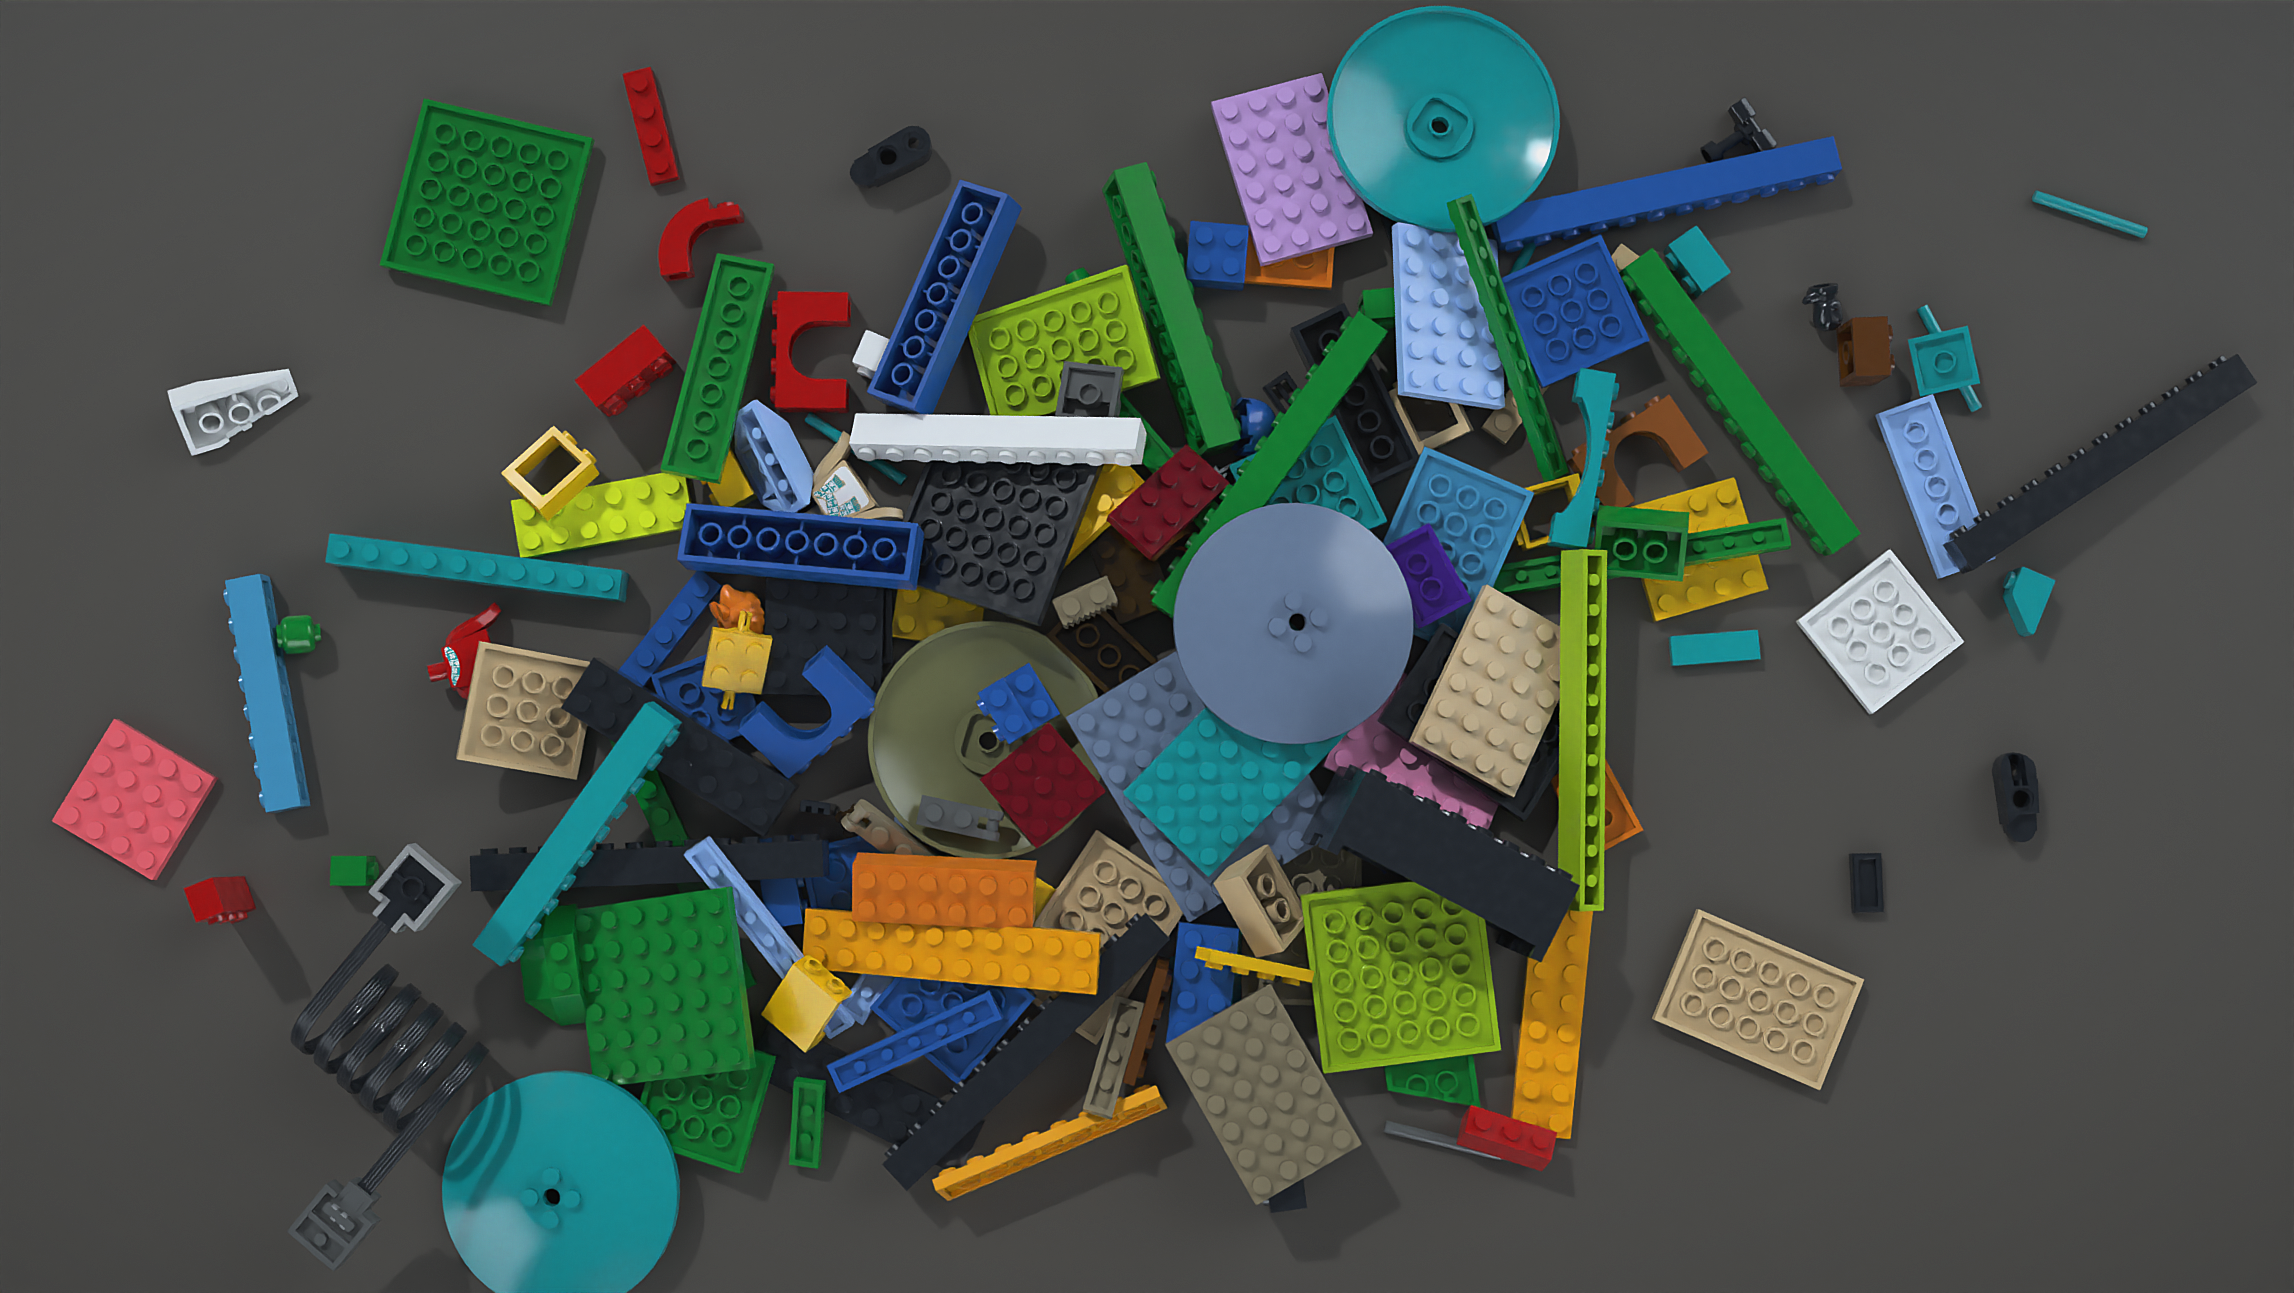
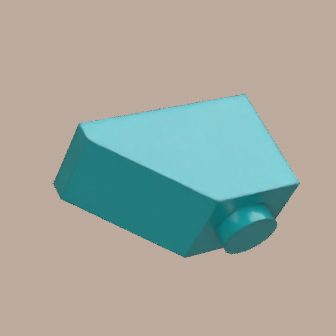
[2002,567,2056,637]

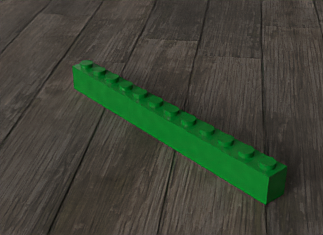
[1619,248,1861,556]
[1150,311,1388,619]

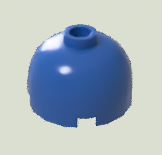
[1231,397,1276,457]

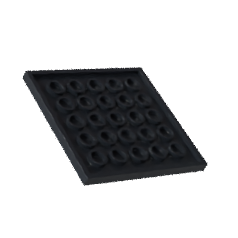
[902,412,1104,626]

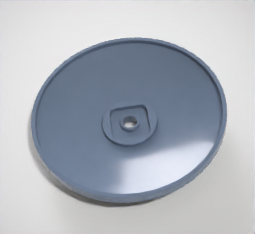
[1173,503,1413,744]

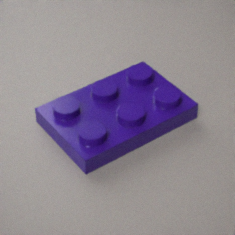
[1385,522,1472,629]

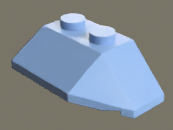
[734,400,814,513]

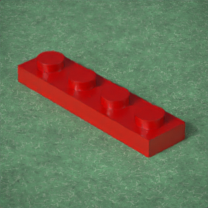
[622,67,680,187]

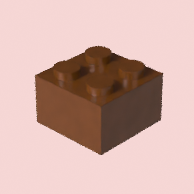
[1836,316,1895,387]

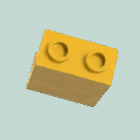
[761,955,852,1053]

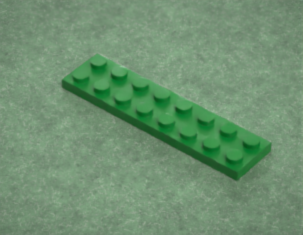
[660,253,775,484]

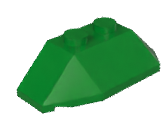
[520,904,587,1026]

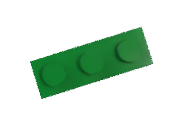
[789,1077,826,1169]

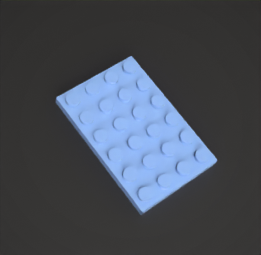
[1392,222,1505,410]

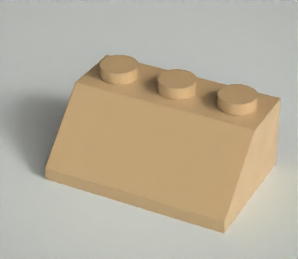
[1213,844,1304,958]

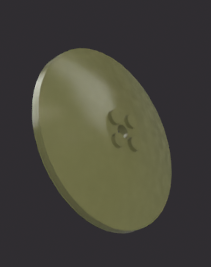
[868,621,1101,859]

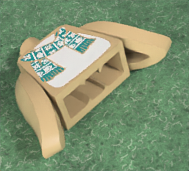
[805,430,904,521]

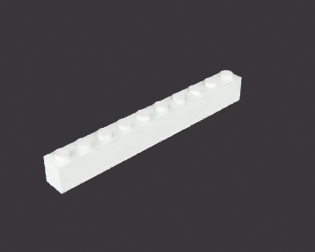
[849,413,1147,466]

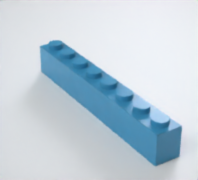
[223,574,311,813]

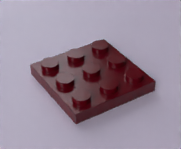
[979,722,1106,849]

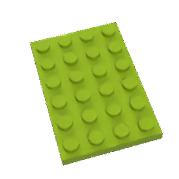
[968,265,1161,416]

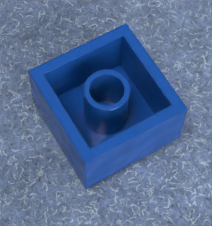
[1186,221,1249,291]

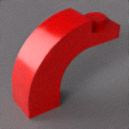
[658,198,745,282]

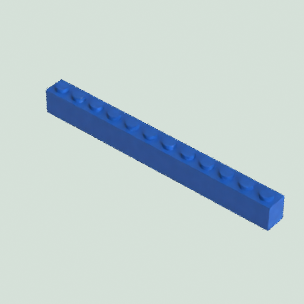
[1491,136,1842,252]

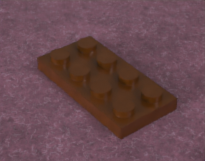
[1123,955,1173,1086]

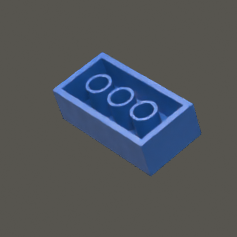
[1165,921,1239,1043]

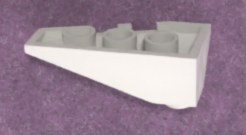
[167,369,299,456]

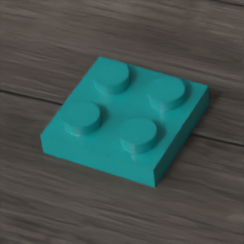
[1908,326,1980,397]

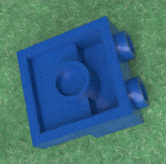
[976,663,1060,745]

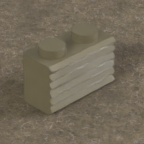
[1052,576,1118,629]

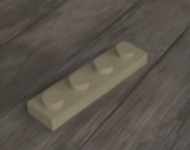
[1082,996,1144,1120]

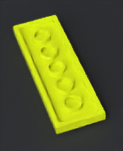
[511,473,692,558]

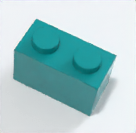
[1663,225,1731,298]

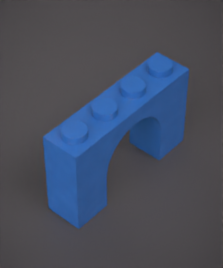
[738,645,877,779]

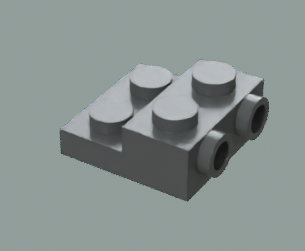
[1055,361,1124,418]

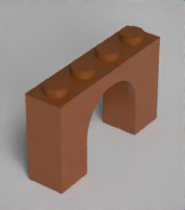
[1567,394,1709,507]

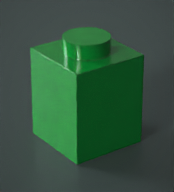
[330,856,379,886]

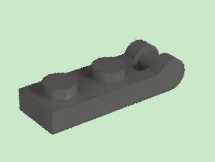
[916,795,1005,842]

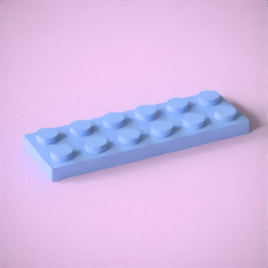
[1875,394,1996,579]

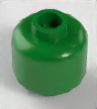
[276,615,322,654]

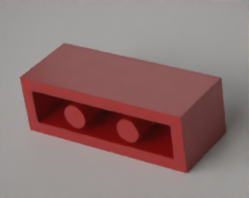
[183,876,256,926]
[1456,1105,1557,1172]

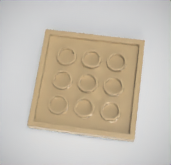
[456,641,590,780]

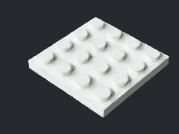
[1796,549,1964,714]

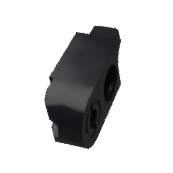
[850,126,932,189]
[1992,752,2040,842]

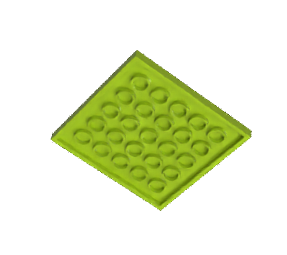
[1300,880,1501,1074]

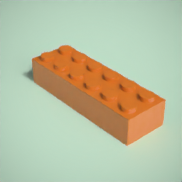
[852,852,1037,928]

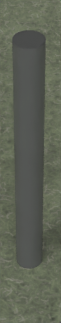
[1384,1120,1501,1161]

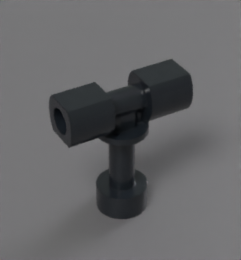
[1700,97,1778,163]

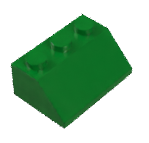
[1594,505,1689,582]

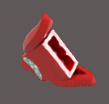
[427,602,501,700]

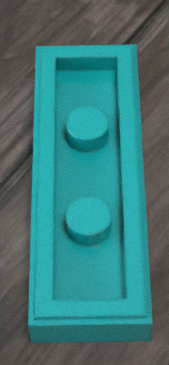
[1668,630,1761,666]

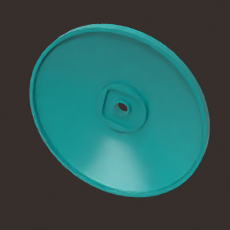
[1326,6,1560,232]
[442,1071,680,1293]

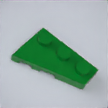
[1383,1054,1481,1108]

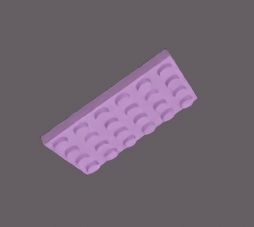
[1211,73,1373,266]

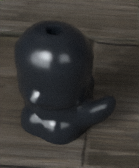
[1802,283,1843,331]

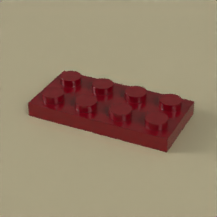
[1106,444,1229,560]

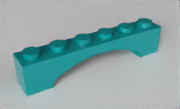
[1547,368,1619,550]

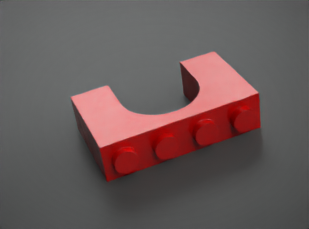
[770,291,851,413]

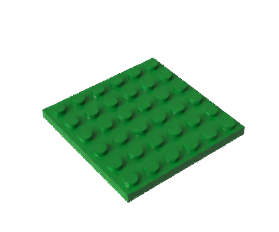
[380,99,595,307]
[575,886,756,1085]

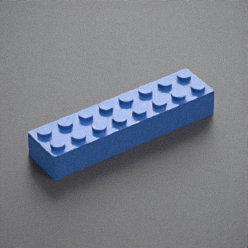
[867,180,1022,415]
[677,503,924,590]

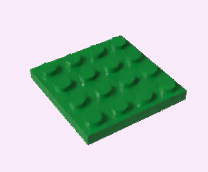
[640,1049,776,1174]

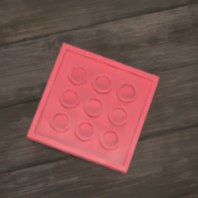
[52,719,218,880]

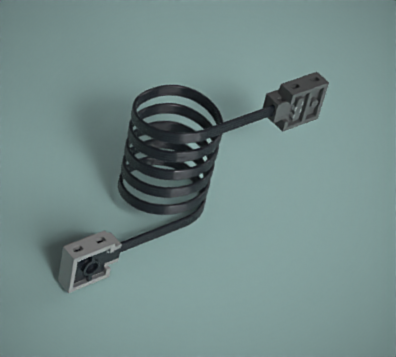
[287,843,490,1272]

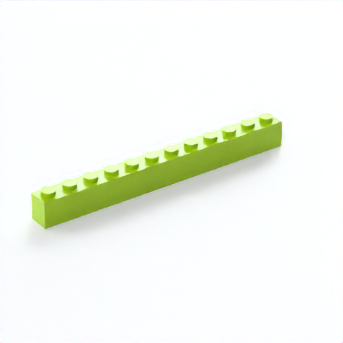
[1558,549,1607,912]

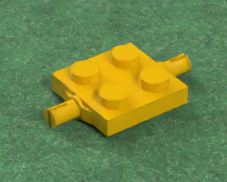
[701,611,773,710]

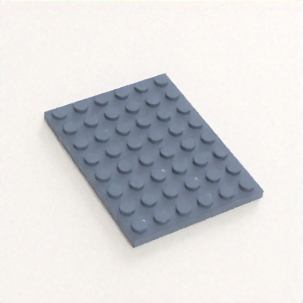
[1065,651,1322,922]

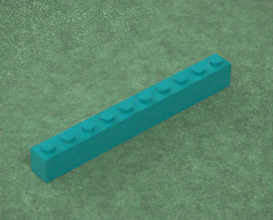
[325,533,629,603]
[472,701,682,966]

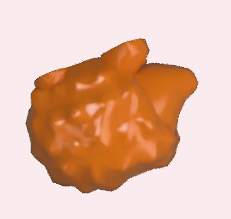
[709,584,765,634]

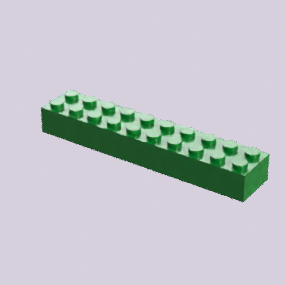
[1102,162,1241,458]

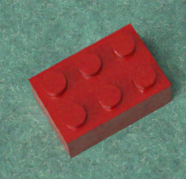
[575,324,677,417]

